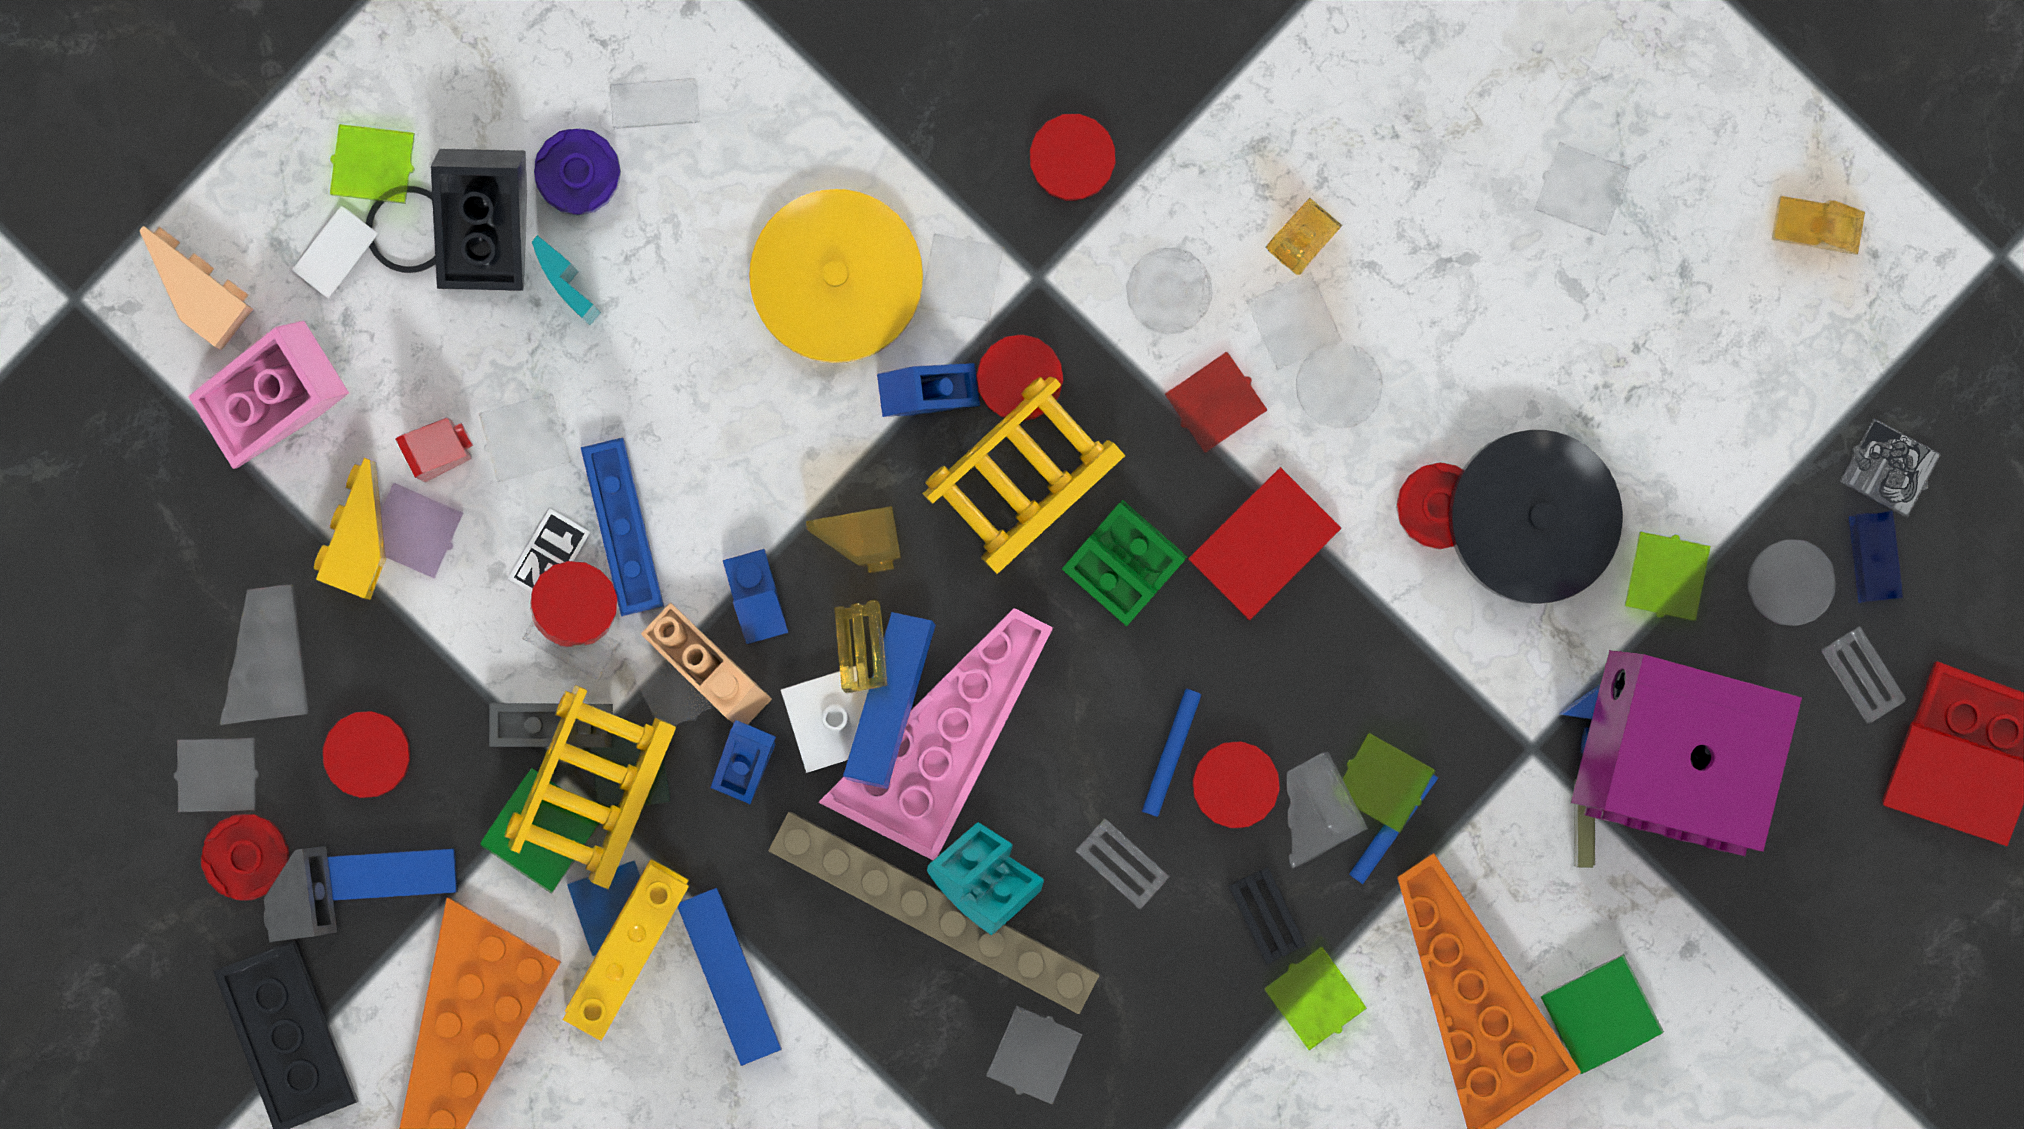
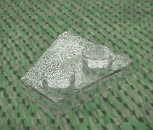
[1286,752,1368,868]

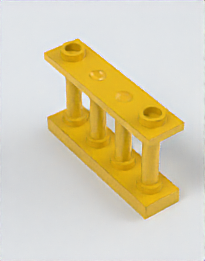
[922,376,1125,574]
[504,685,676,889]
[562,858,689,1041]

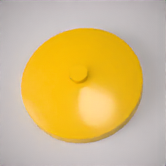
[749,189,923,363]

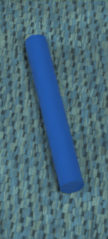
[1142,688,1202,817]
[1349,768,1438,884]

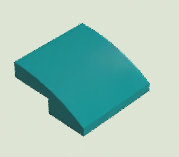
[532,235,601,325]
[927,822,1044,935]

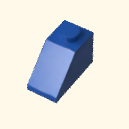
[877,363,980,417]

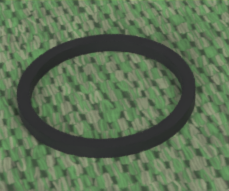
[366,186,436,273]

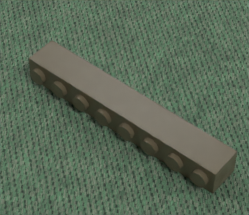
[768,811,1099,1014]

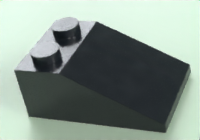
[431,149,527,291]

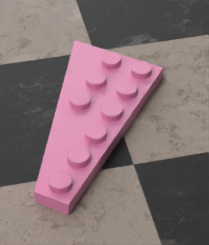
[818,608,1053,860]

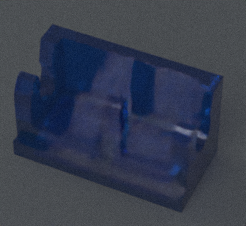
[1849,511,1903,603]

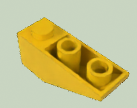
[314,458,386,600]

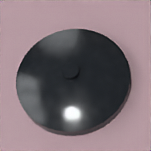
[1449,430,1623,604]

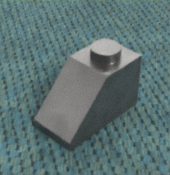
[264,846,337,942]

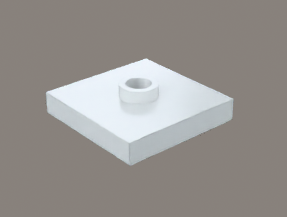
[781,664,870,773]

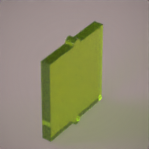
[330,124,415,204]
[1624,532,1711,621]
[1334,733,1436,833]
[1264,946,1367,1051]

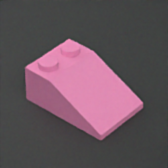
[188,321,349,469]

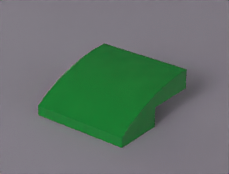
[1062,500,1188,626]
[480,768,600,894]
[1541,954,1664,1075]

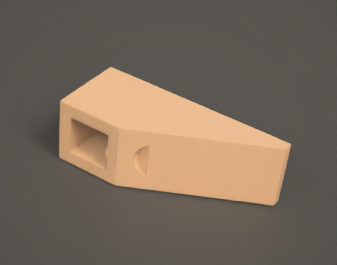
[140,226,253,350]
[641,602,772,725]

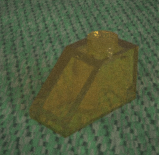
[806,506,902,573]

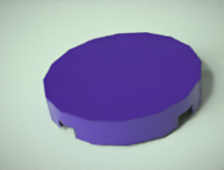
[534,129,621,216]

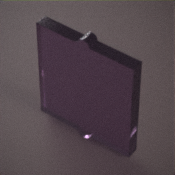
[380,483,464,579]

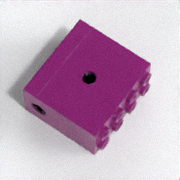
[1571,650,1802,856]

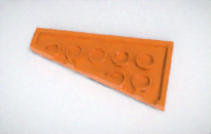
[1397,853,1581,1129]
[399,897,561,1129]

